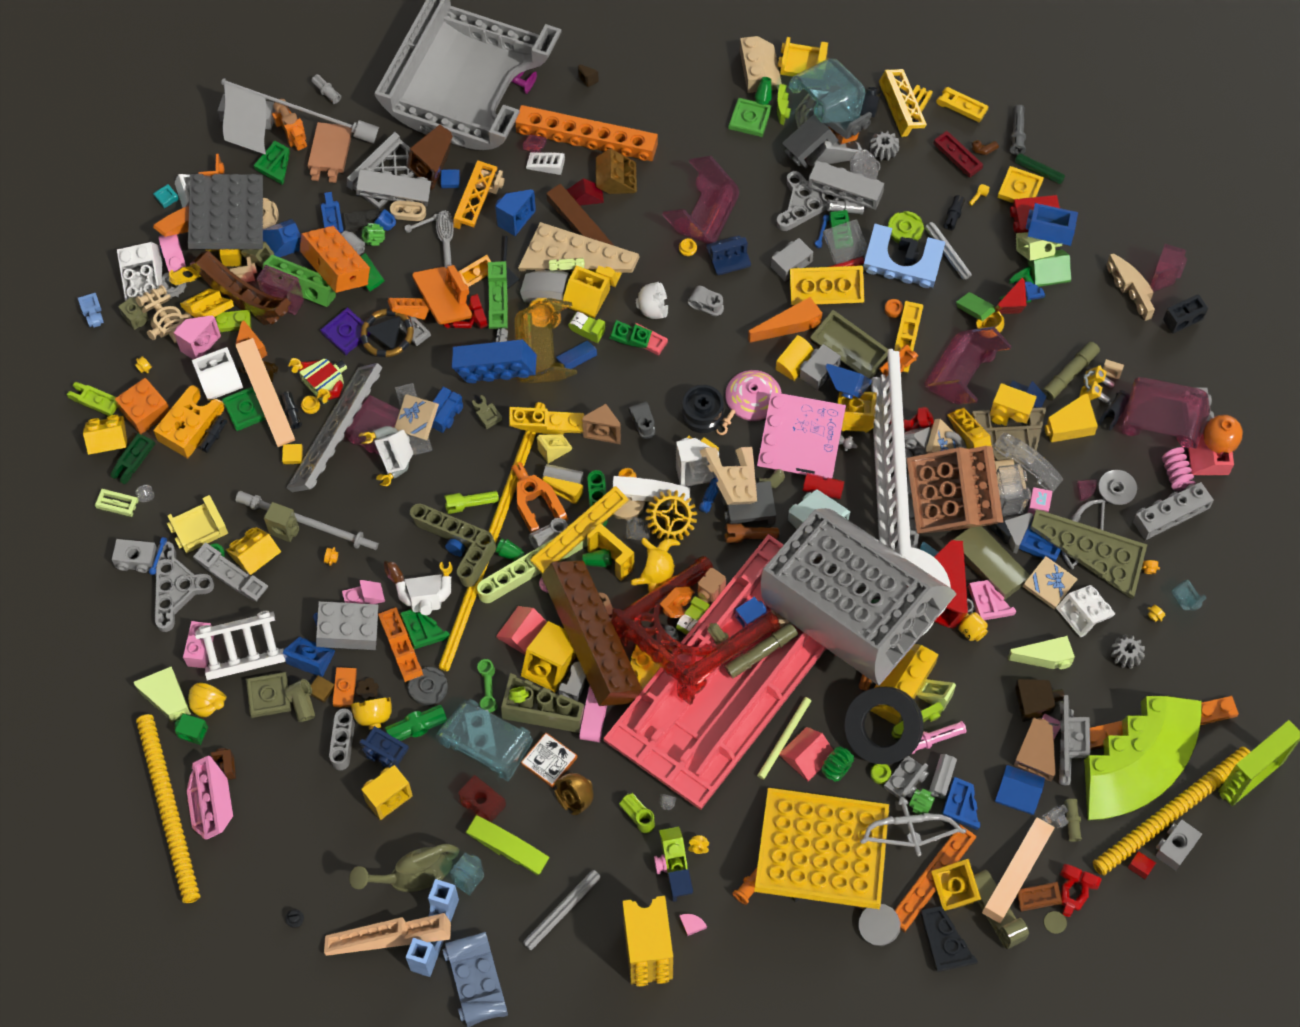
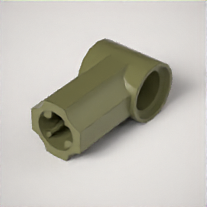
[285,679,315,722]

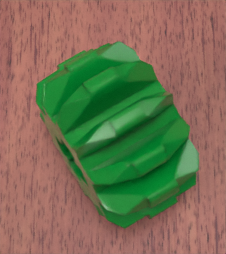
[822,746,854,782]

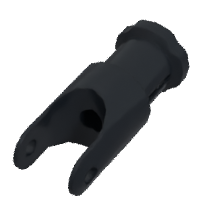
[1098,390,1132,431]

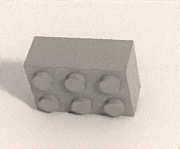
[316,601,378,650]

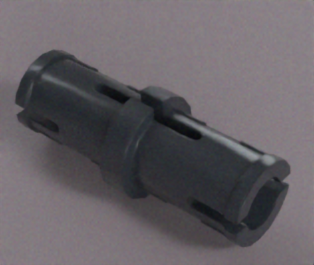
[943,195,965,231]
[280,392,302,429]
[197,415,228,453]

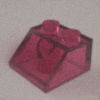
[1150,244,1187,292]

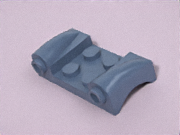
[442,932,508,1027]

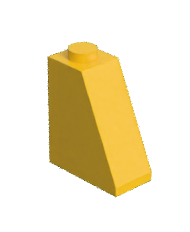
[1045,394,1098,442]

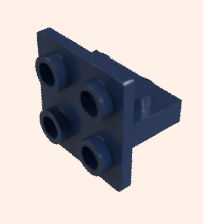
[706,236,751,275]
[359,726,409,770]

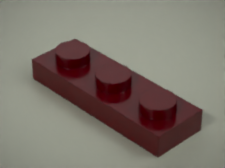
[933,131,983,178]

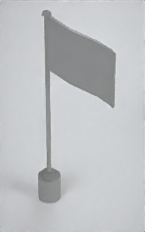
[221,78,379,155]

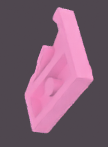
[968,580,1016,620]

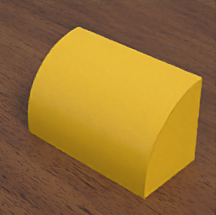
[776,335,814,381]

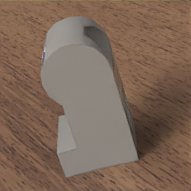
[559,662,587,701]

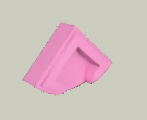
[680,914,707,936]

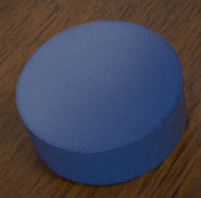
[445,539,465,556]

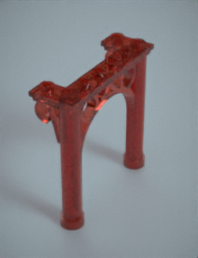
[611,556,780,705]

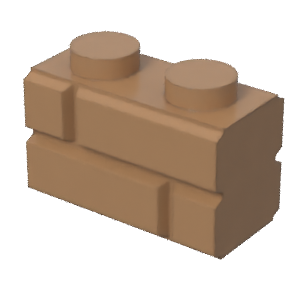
[697,568,726,606]

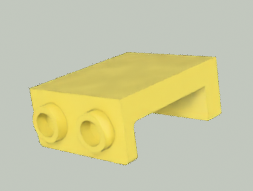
[167,495,228,553]

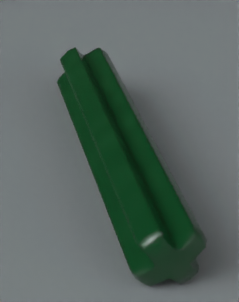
[1015,153,1065,184]

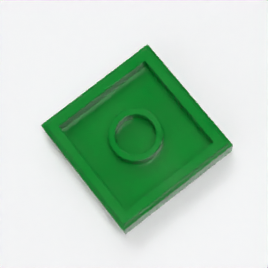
[222,387,266,431]

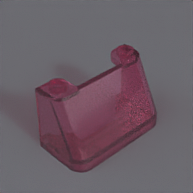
[1122,377,1210,448]

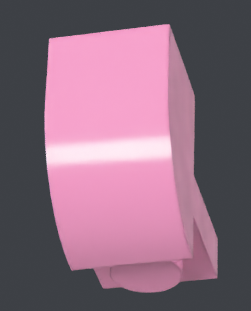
[159,234,186,272]

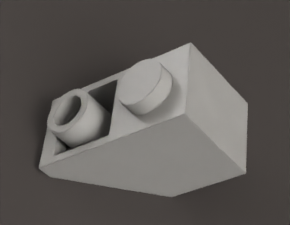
[904,427,931,456]

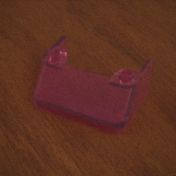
[662,156,739,243]
[925,326,1012,405]

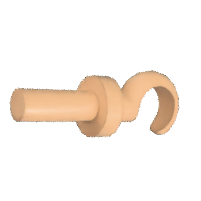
[716,409,736,435]

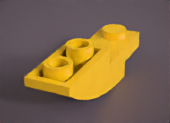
[509,407,584,435]

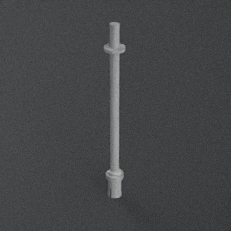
[236,491,379,550]

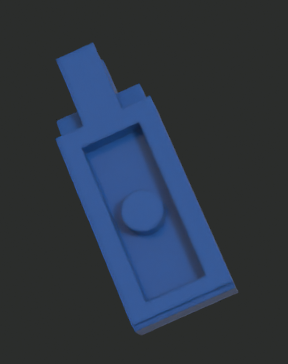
[321,192,344,234]

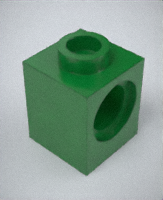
[174,713,208,745]

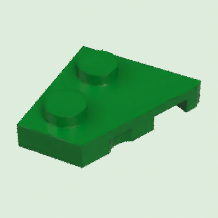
[254,141,290,184]
[400,609,450,649]

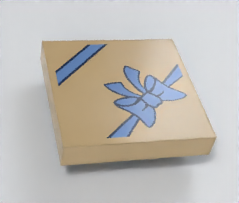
[395,394,439,440]
[926,419,957,454]
[1023,556,1077,609]

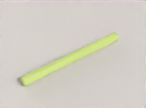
[757,697,811,780]

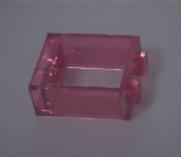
[257,265,304,315]

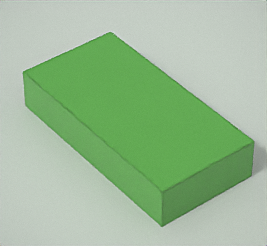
[956,292,995,321]

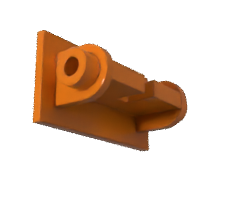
[879,344,918,377]

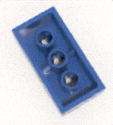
[452,339,537,383]

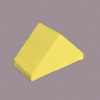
[537,434,572,464]

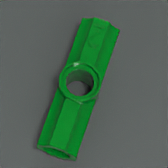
[385,705,447,741]

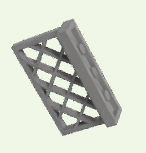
[347,132,415,209]

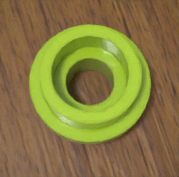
[508,687,529,703]

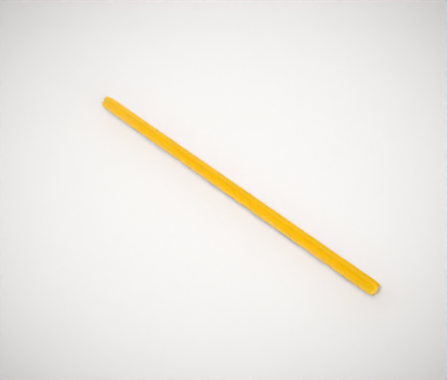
[439,402,545,671]

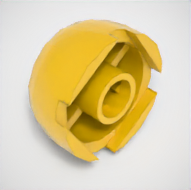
[351,697,392,730]

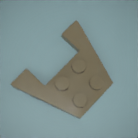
[972,408,1046,463]

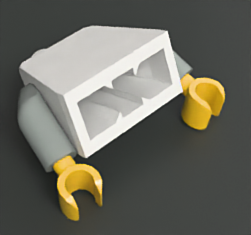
[359,426,413,486]

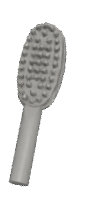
[436,210,454,268]

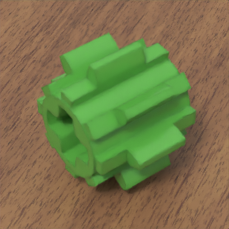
[362,223,385,246]
[909,789,935,815]

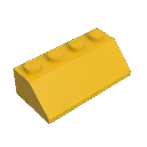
[870,644,939,725]

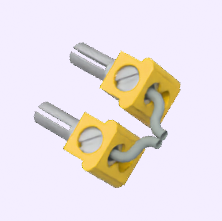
[1080,366,1115,403]

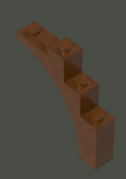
[190,250,291,325]

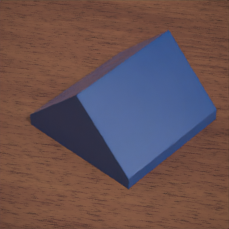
[283,637,335,677]
[995,765,1045,815]

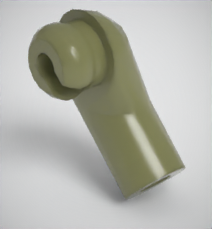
[759,469,785,488]

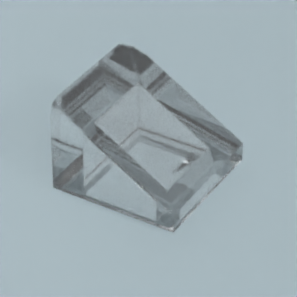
[626,517,650,540]

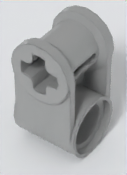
[688,286,724,316]

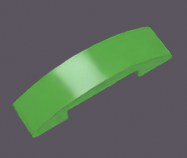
[488,261,508,329]

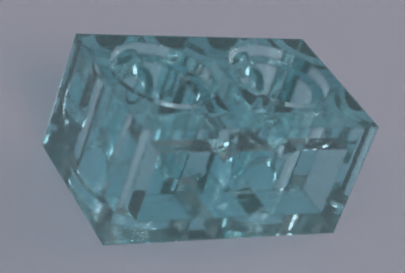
[450,852,484,896]

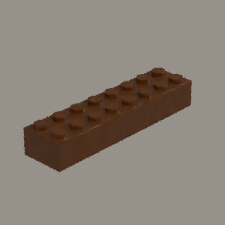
[541,561,642,706]

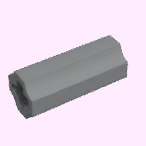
[543,464,584,485]
[929,754,957,798]

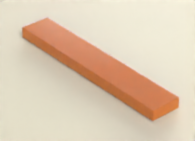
[894,825,977,932]

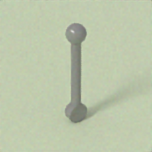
[404,214,438,233]

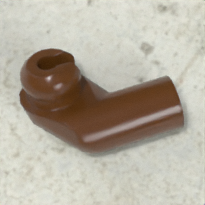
[972,140,999,155]

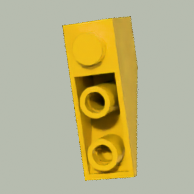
[947,408,992,449]

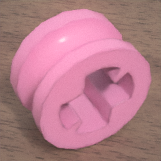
[654,854,667,874]

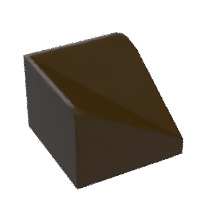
[578,64,599,87]

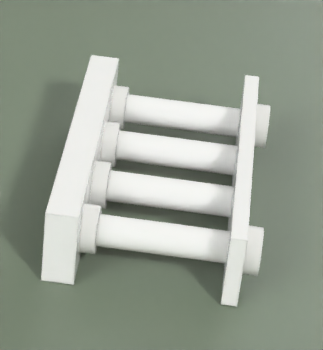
[195,611,285,680]

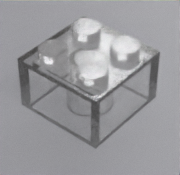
[996,464,1031,516]

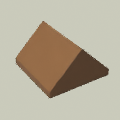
[582,404,621,444]

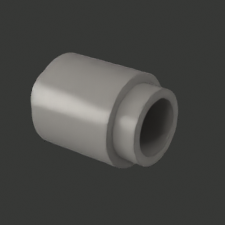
[341,231,365,255]

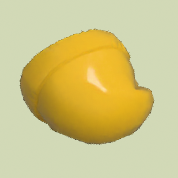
[188,683,227,718]

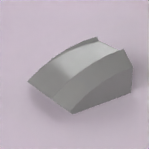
[520,270,570,310]

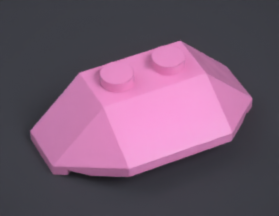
[187,756,233,839]

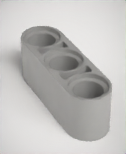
[329,709,355,770]

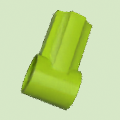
[619,793,655,833]

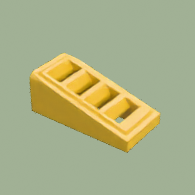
[543,476,583,504]

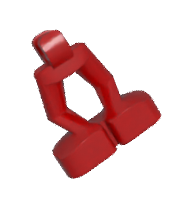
[444,294,488,329]
[889,407,934,431]
[1060,864,1102,917]

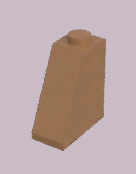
[1014,718,1055,782]

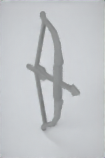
[860,796,966,856]

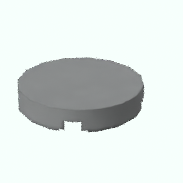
[859,904,901,946]

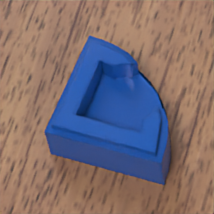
[1025,282,1045,301]

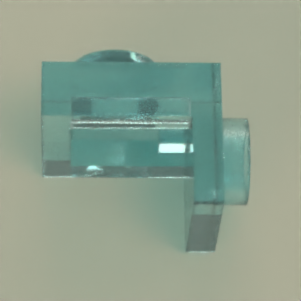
[1171,579,1206,611]

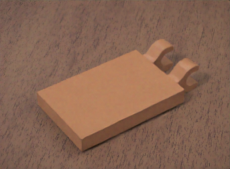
[308,122,352,183]

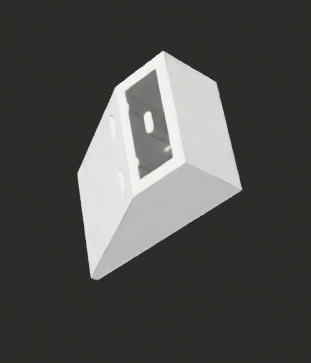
[117,242,162,300]

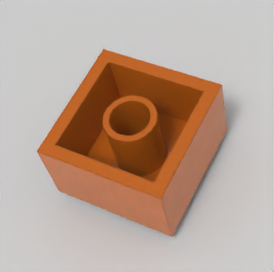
[115,378,170,434]

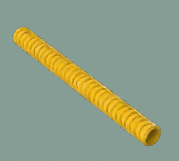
[136,714,201,903]
[1093,746,1250,876]

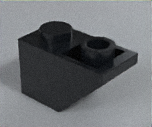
[858,87,882,118]

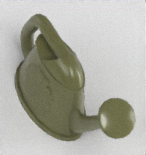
[349,844,459,892]

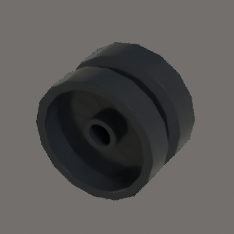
[682,385,724,433]

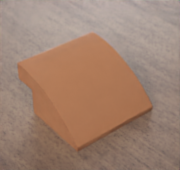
[907,445,1003,534]

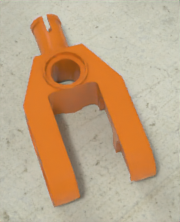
[511,462,568,533]

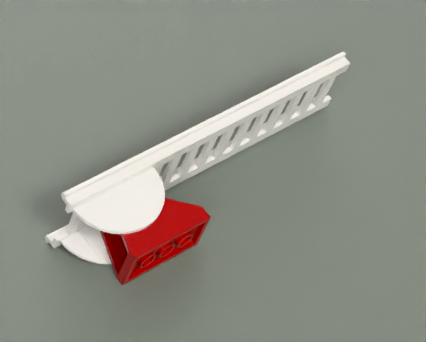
[871,349,968,636]

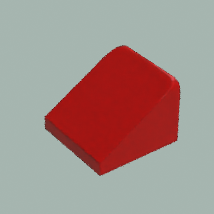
[1128,851,1156,879]

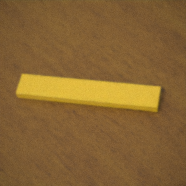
[530,486,629,574]

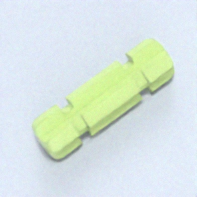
[549,258,585,271]

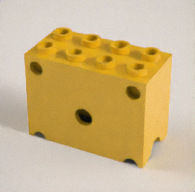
[623,896,673,986]

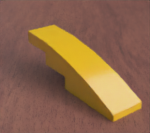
[894,301,923,373]

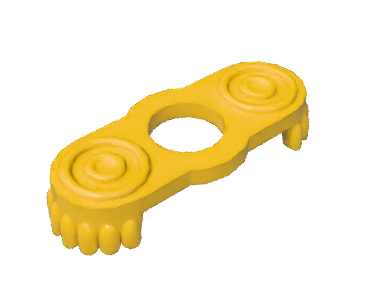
[169,266,201,285]

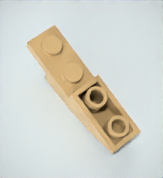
[1107,254,1155,321]

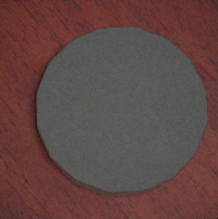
[408,667,448,706]

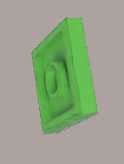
[729,98,772,137]

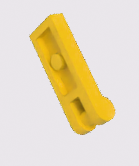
[936,87,989,123]

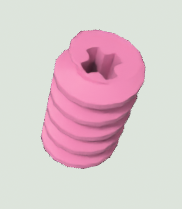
[1162,447,1196,491]

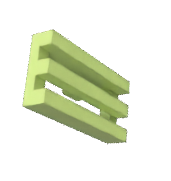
[95,489,139,517]

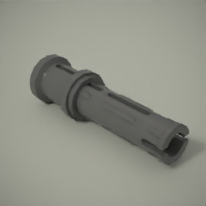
[1010,105,1026,155]

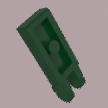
[110,433,155,484]

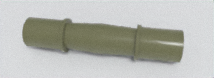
[1042,342,1100,401]
[724,622,798,679]

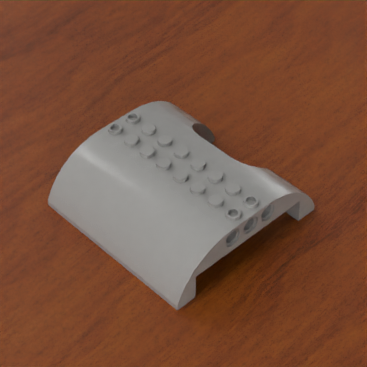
[374,0,562,150]

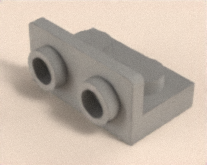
[884,756,929,799]

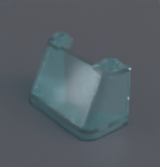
[789,58,865,123]
[436,699,533,782]

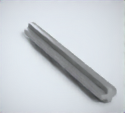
[523,870,600,950]

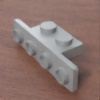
[1060,695,1090,777]

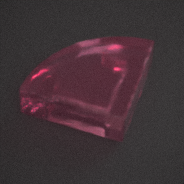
[1077,480,1097,501]

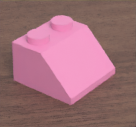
[174,315,221,360]

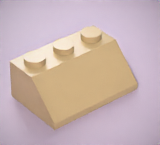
[740,36,782,93]

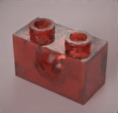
[458,775,506,822]

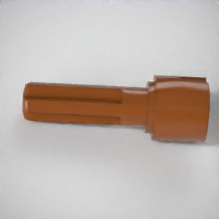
[725,523,779,543]

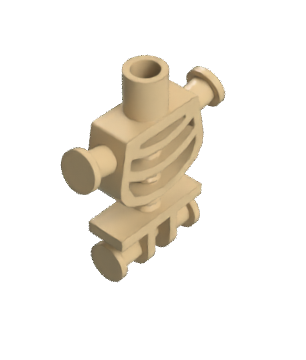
[135,285,192,343]

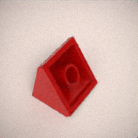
[995,278,1027,314]

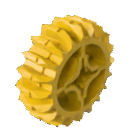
[645,490,697,540]

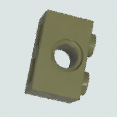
[264,502,299,542]

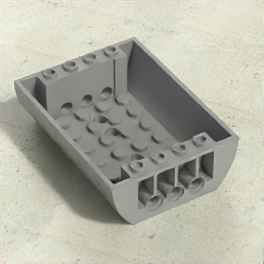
[761,508,956,686]

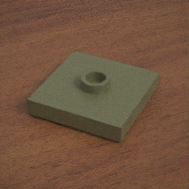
[246,672,291,718]

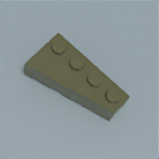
[501,673,584,733]

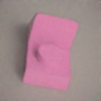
[342,580,385,604]

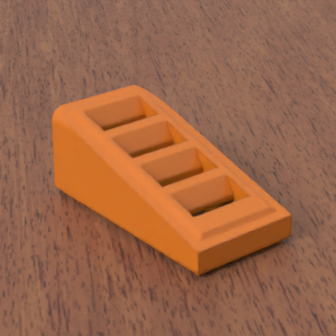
[388,298,429,320]

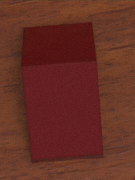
[567,178,604,206]

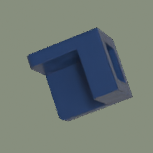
[668,869,693,902]

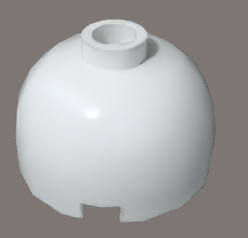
[636,282,668,319]

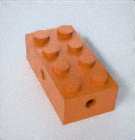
[300,226,370,293]

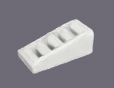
[526,153,565,175]

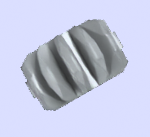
[869,130,900,161]
[1111,634,1145,669]

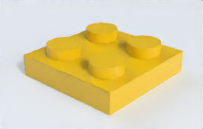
[997,166,1044,203]

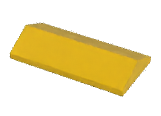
[790,266,864,305]

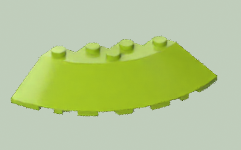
[1084,696,1201,820]

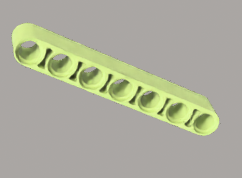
[477,537,587,603]

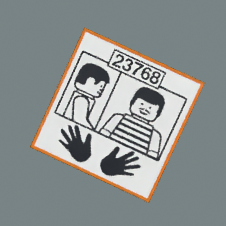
[521,733,578,788]

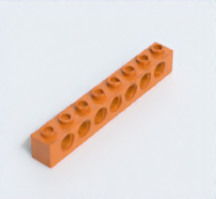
[515,105,658,161]

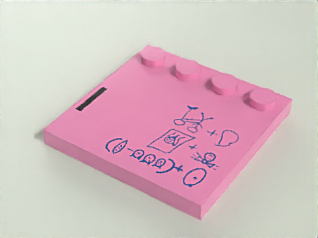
[757,392,846,479]

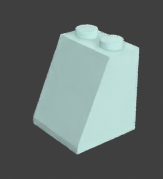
[788,489,850,529]

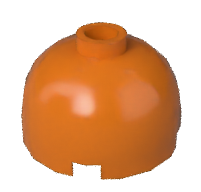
[1203,415,1243,454]

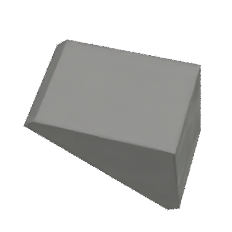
[1005,513,1033,554]

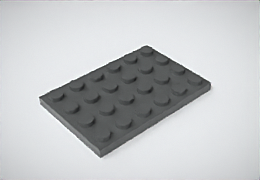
[188,174,263,249]

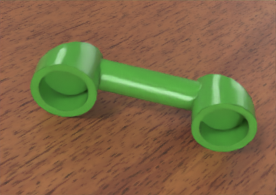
[477,659,498,713]

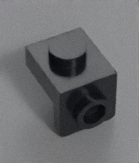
[898,237,919,266]

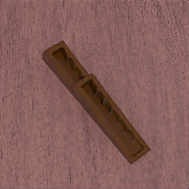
[546,183,614,246]

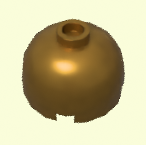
[554,773,594,815]

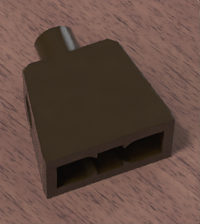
[1015,679,1064,722]

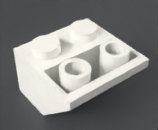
[192,347,243,401]

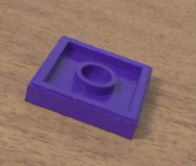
[320,307,371,356]

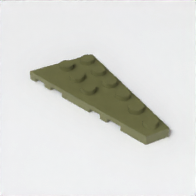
[1030,509,1147,599]

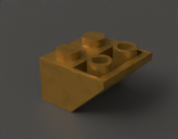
[596,148,637,194]

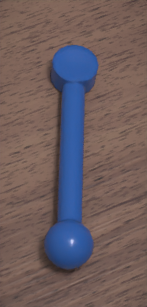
[815,215,829,248]
[149,537,167,575]

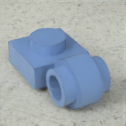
[78,293,104,328]

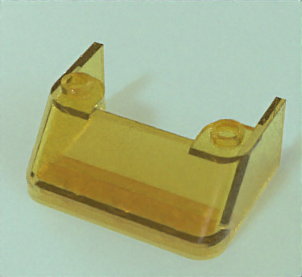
[515,298,577,383]

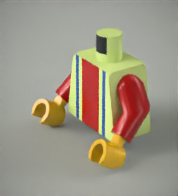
[288,358,347,404]

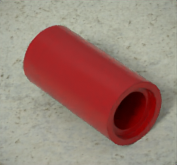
[803,473,845,500]

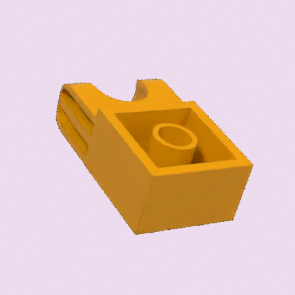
[153,385,224,459]

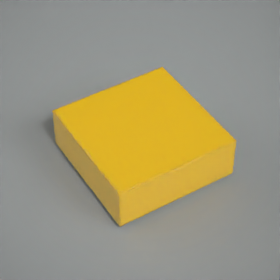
[282,444,303,464]

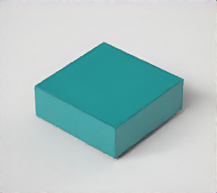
[153,184,179,208]

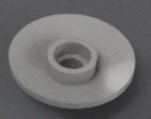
[1098,470,1137,505]

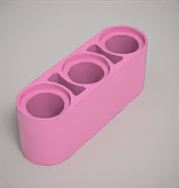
[580,686,607,743]

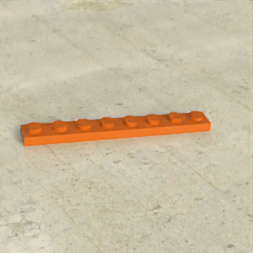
[1090,696,1239,750]

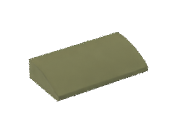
[810,310,888,379]
[953,526,1030,600]

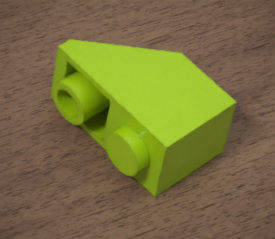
[659,827,688,874]

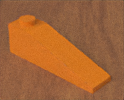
[748,297,822,343]

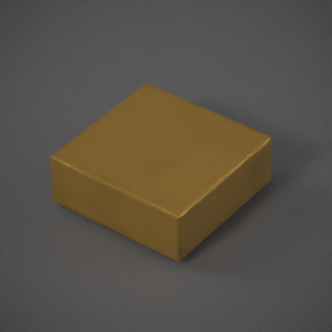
[311,675,335,703]

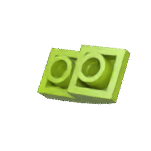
[777,84,791,125]

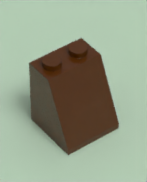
[406,124,453,190]

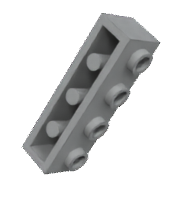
[808,161,884,210]
[356,168,431,207]
[1133,482,1214,540]

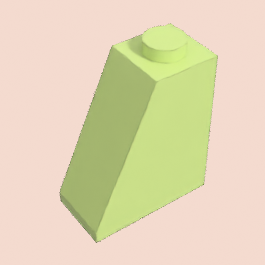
[134,667,191,722]

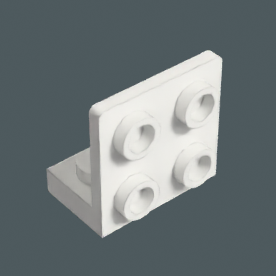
[1056,585,1115,637]

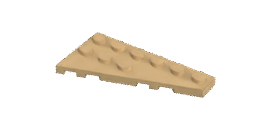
[518,222,640,273]

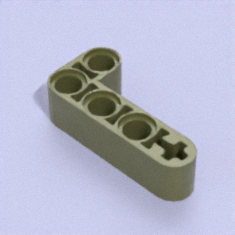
[974,869,1029,949]

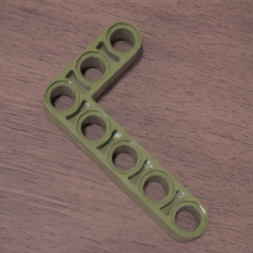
[410,504,496,587]

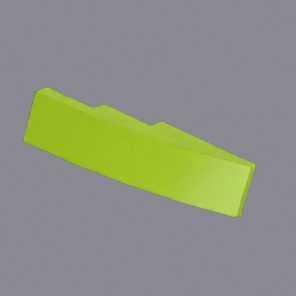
[465,815,549,875]

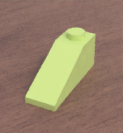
[1008,636,1075,669]

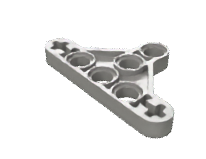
[776,171,844,231]
[155,542,214,632]

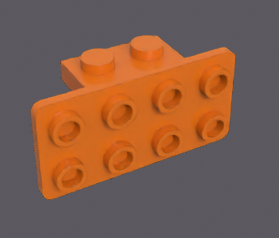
[412,265,472,324]

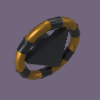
[360,308,414,358]

